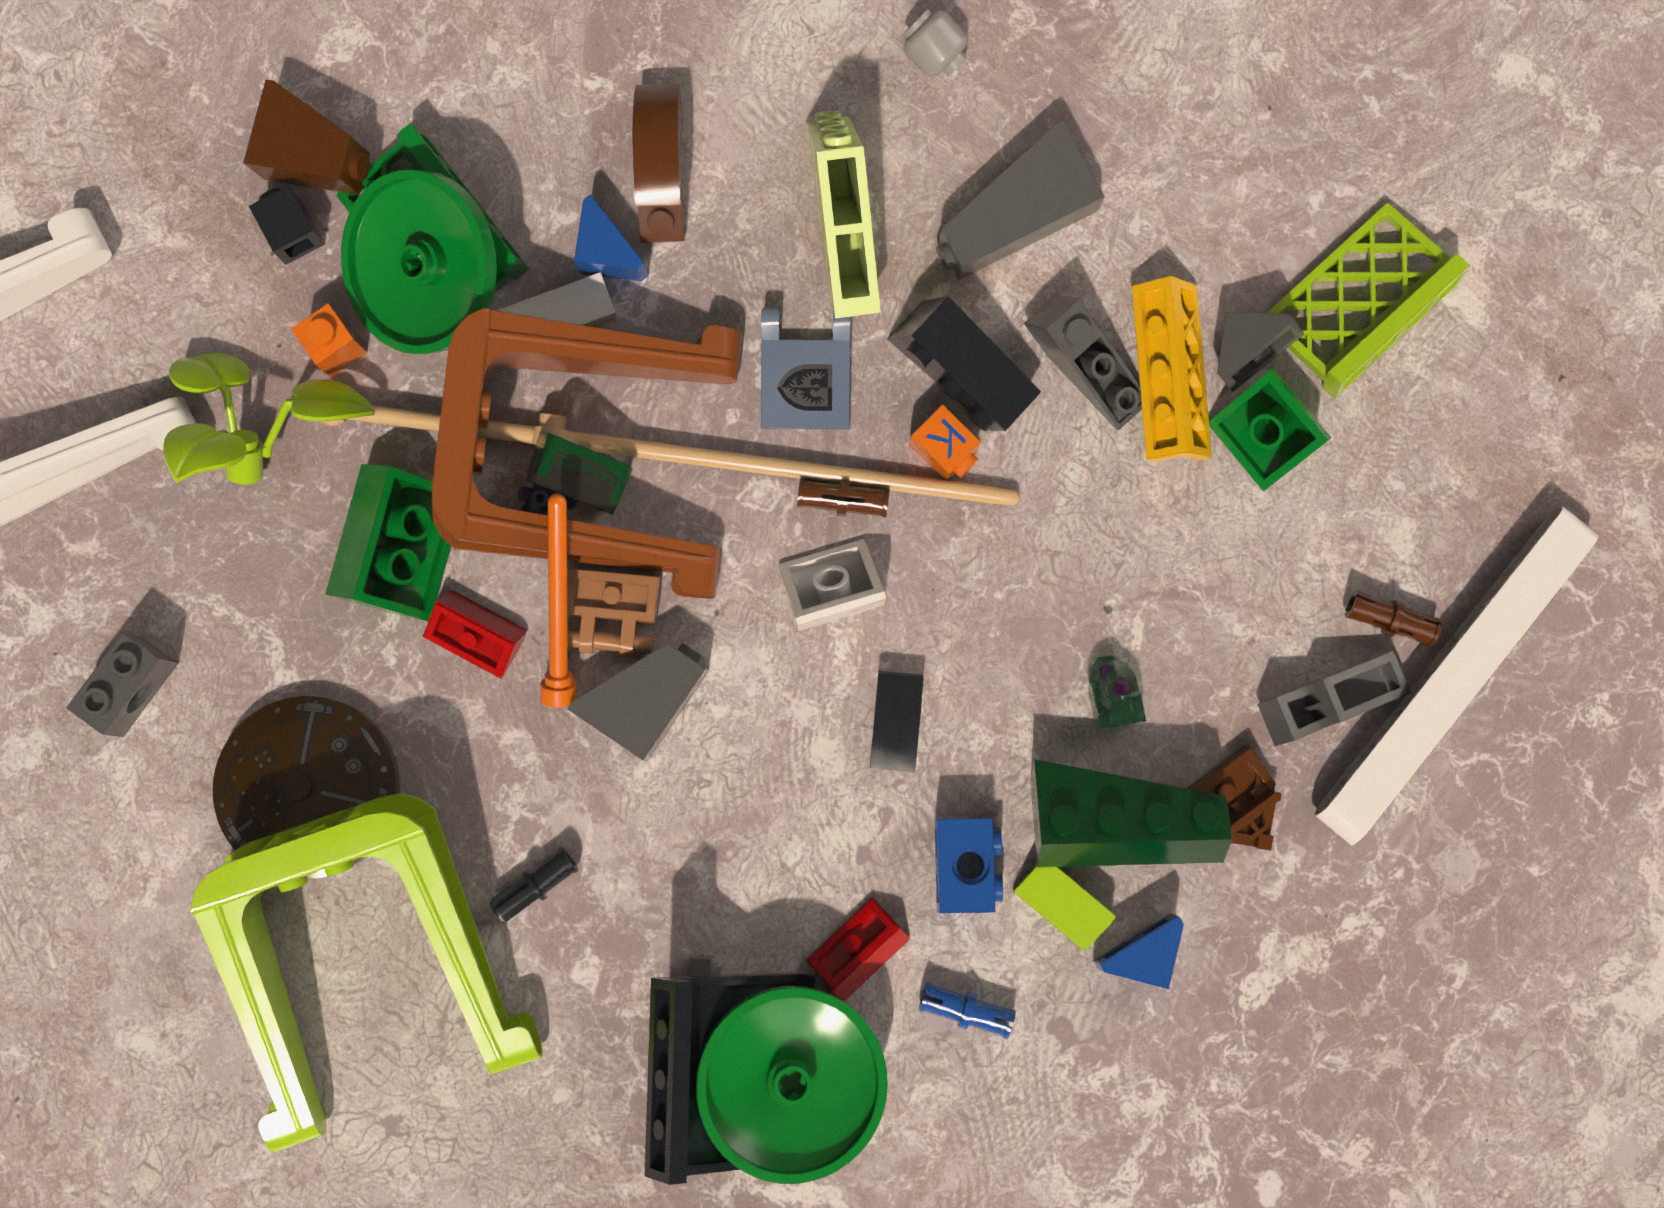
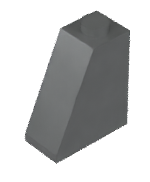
[567,643,708,762]

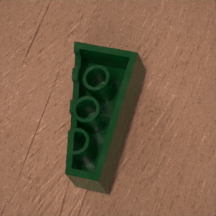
[1030,759,1232,868]

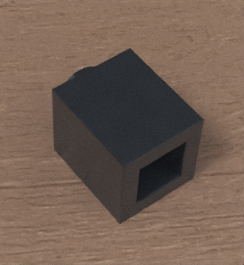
[249,185,325,265]

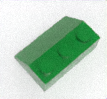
[325,464,451,621]

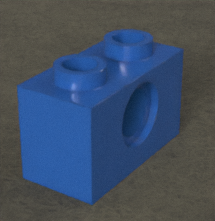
[934,818,1003,913]

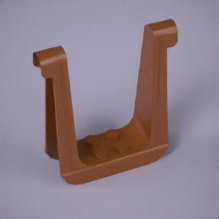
[432,308,742,599]

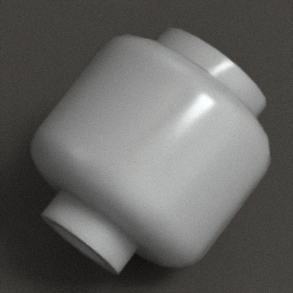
[903,9,968,77]

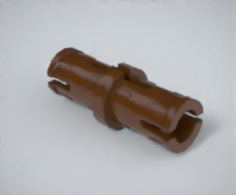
[797,479,889,518]
[1345,590,1442,647]

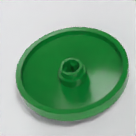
[341,170,497,354]
[695,986,888,1184]

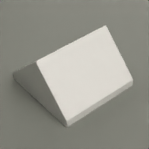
[778,539,886,631]

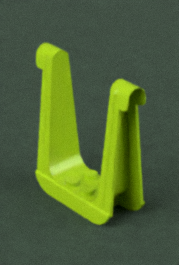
[190,793,543,1153]

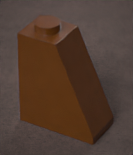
[243,79,370,195]

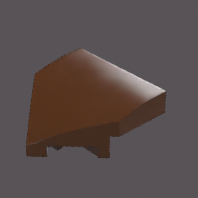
[1187,745,1282,851]

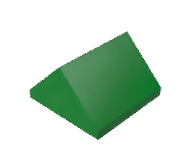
[1209,368,1332,492]

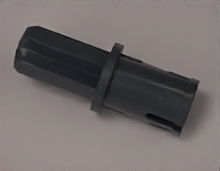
[490,847,579,922]

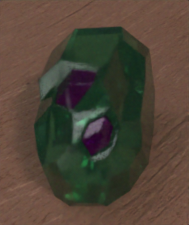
[1088,655,1146,730]

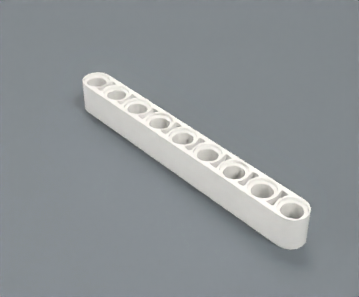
[1314,506,1599,845]

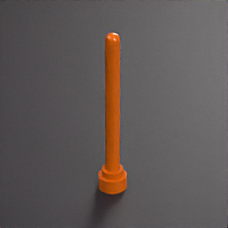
[540,494,577,708]

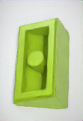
[1013,862,1116,951]

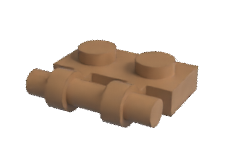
[567,569,660,657]

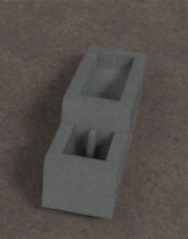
[1257,650,1412,746]

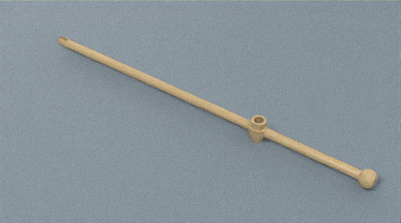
[322,405,1020,506]

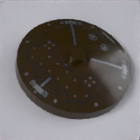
[213,696,400,879]

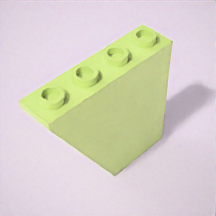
[806,111,881,318]

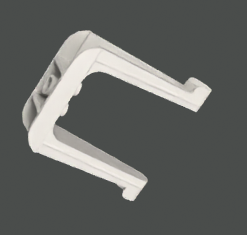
[0,208,196,527]

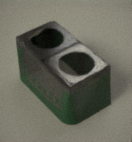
[525,432,633,515]

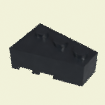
[887,296,1041,431]

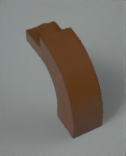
[632,84,685,243]

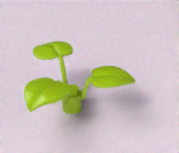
[163,352,374,485]

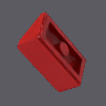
[422,590,527,679]
[806,897,909,1001]

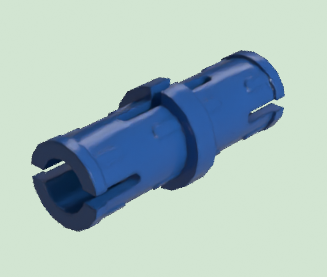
[919,982,1016,1039]

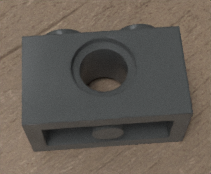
[66,632,179,737]

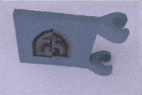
[761,307,851,430]

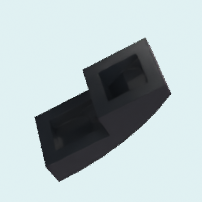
[870,671,924,772]

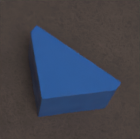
[574,195,648,282]
[1093,914,1184,989]

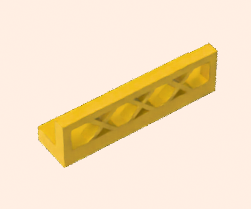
[1132,276,1212,462]

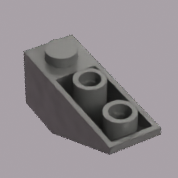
[1024,294,1142,430]

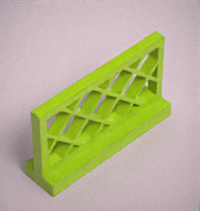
[1267,202,1470,399]

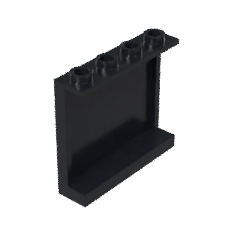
[644,972,821,1185]

